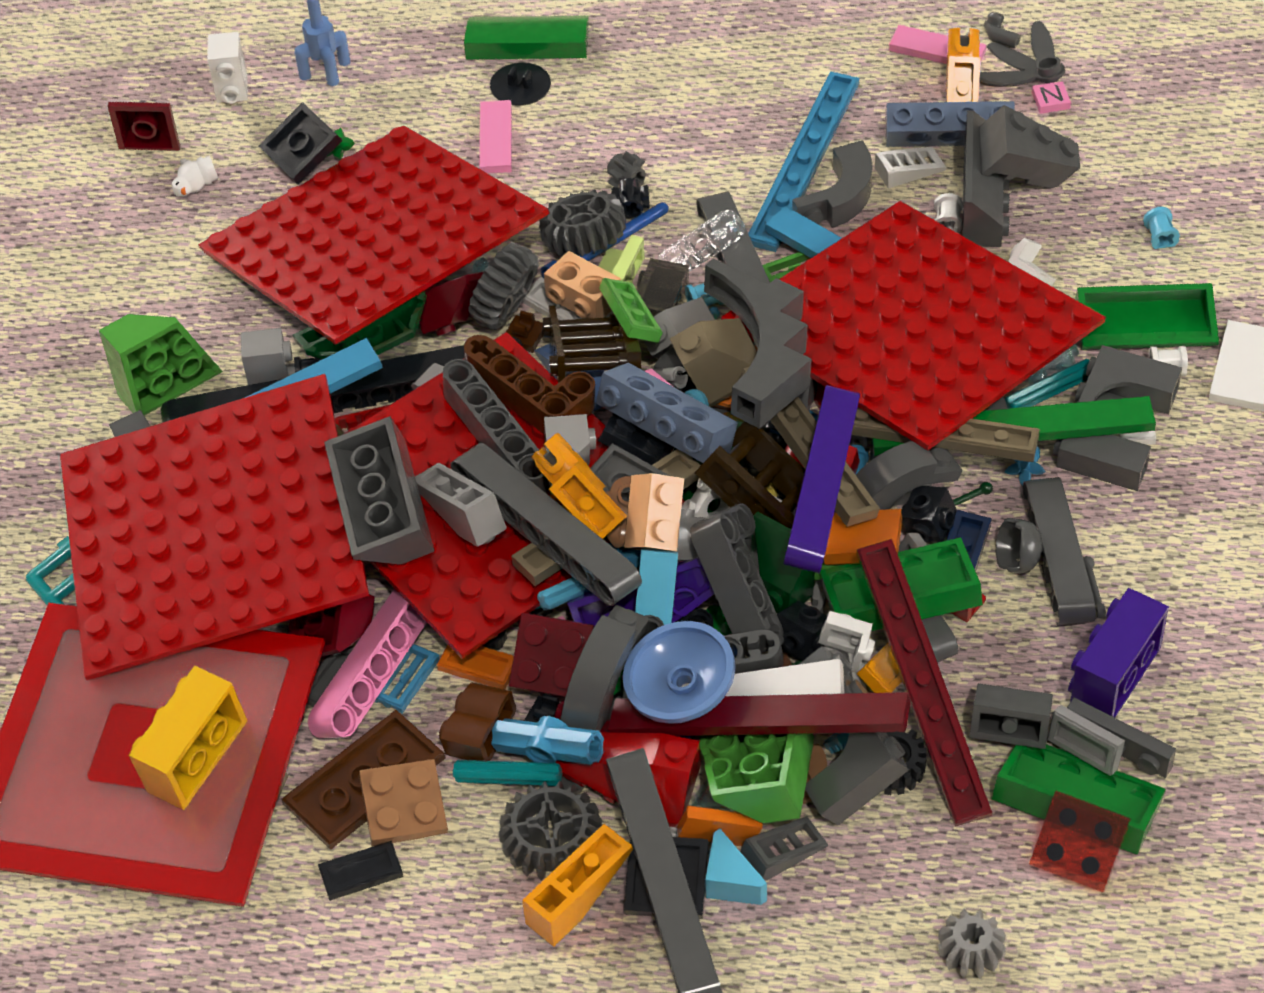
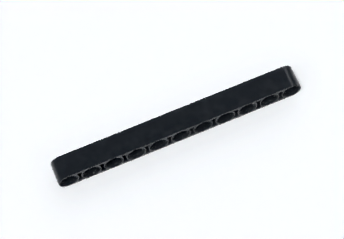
[160,337,524,423]

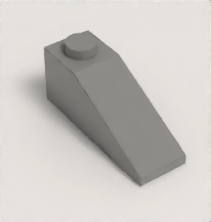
[415,463,507,547]

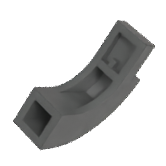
[792,140,872,228]
[856,441,963,510]
[561,605,650,731]

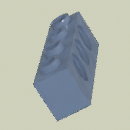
[885,101,1015,147]
[596,362,738,463]

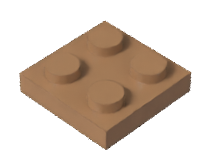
[359,759,448,846]

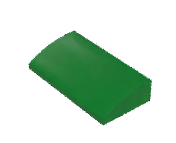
[464,15,589,60]
[1075,283,1219,350]
[820,537,983,631]
[992,744,1166,855]

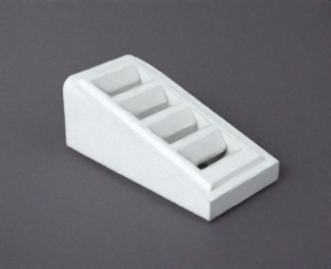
[875,147,946,189]

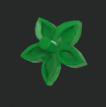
[327,128,355,160]

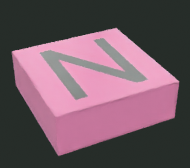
[1032,81,1071,114]

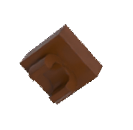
[506,310,544,353]

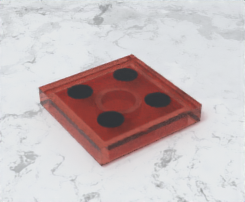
[1029,790,1131,892]

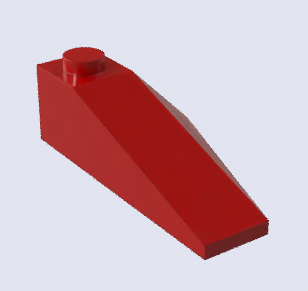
[556,732,701,828]

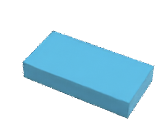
[635,548,678,625]

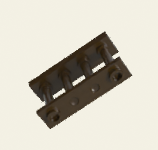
[543,305,641,383]
[694,421,836,529]

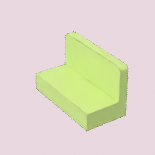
[599,235,645,283]

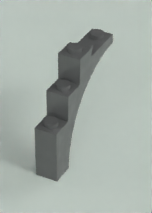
[704,258,812,429]

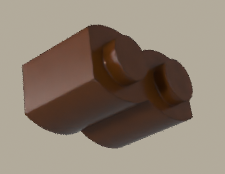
[439,682,517,761]

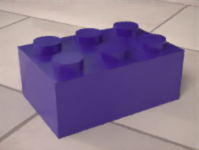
[1068,587,1169,718]

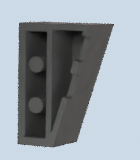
[979,105,1080,188]

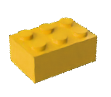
[129,665,248,810]

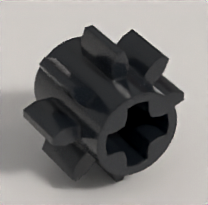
[611,178,650,218]

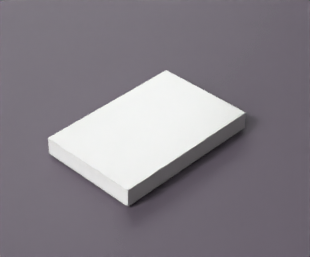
[1208,320,1264,412]

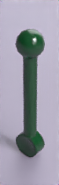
[953,481,993,506]

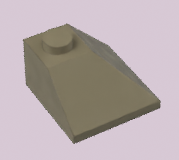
[669,318,757,407]

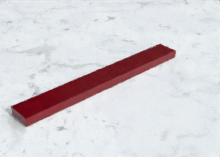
[856,539,992,827]
[608,692,911,736]

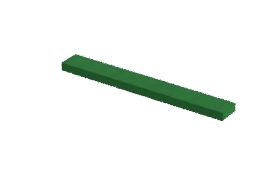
[872,396,1156,456]

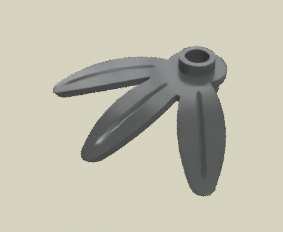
[979,21,1065,86]

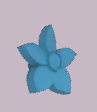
[1004,447,1046,486]

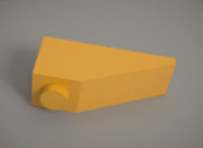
[522,824,633,947]

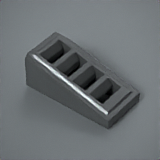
[740,816,828,881]

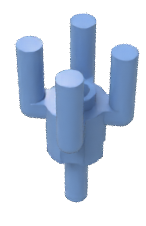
[294,0,351,86]

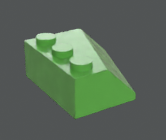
[99,314,223,416]
[698,733,814,823]

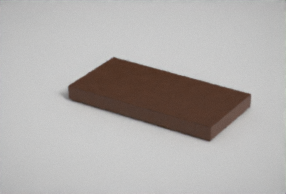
[281,710,446,850]

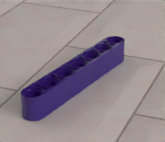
[783,385,860,574]

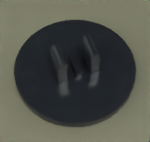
[490,62,551,106]

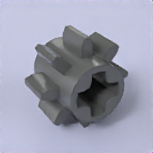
[607,151,646,188]

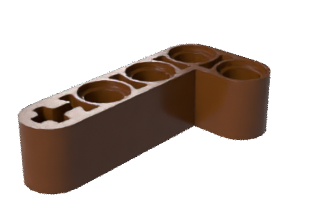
[464,335,595,434]

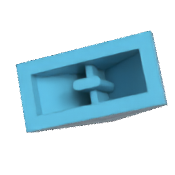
[705,829,767,905]

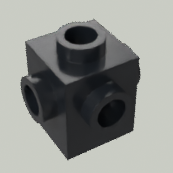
[901,486,957,543]
[777,601,827,661]

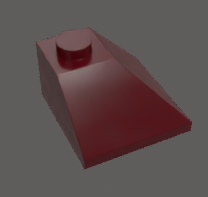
[107,102,181,151]
[419,272,483,337]
[288,594,375,657]

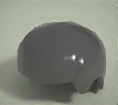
[996,518,1043,574]

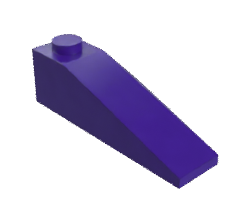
[568,557,715,625]

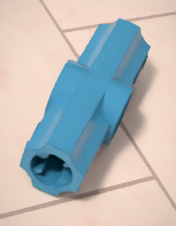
[491,716,604,765]

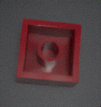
[509,613,595,697]

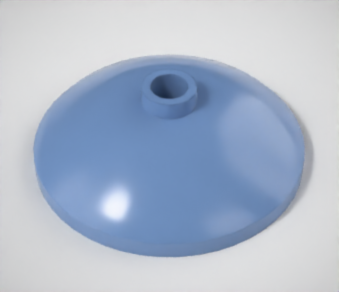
[623,621,735,723]

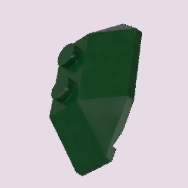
[293,291,427,360]

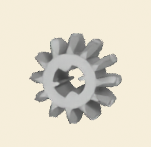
[938,909,1006,979]

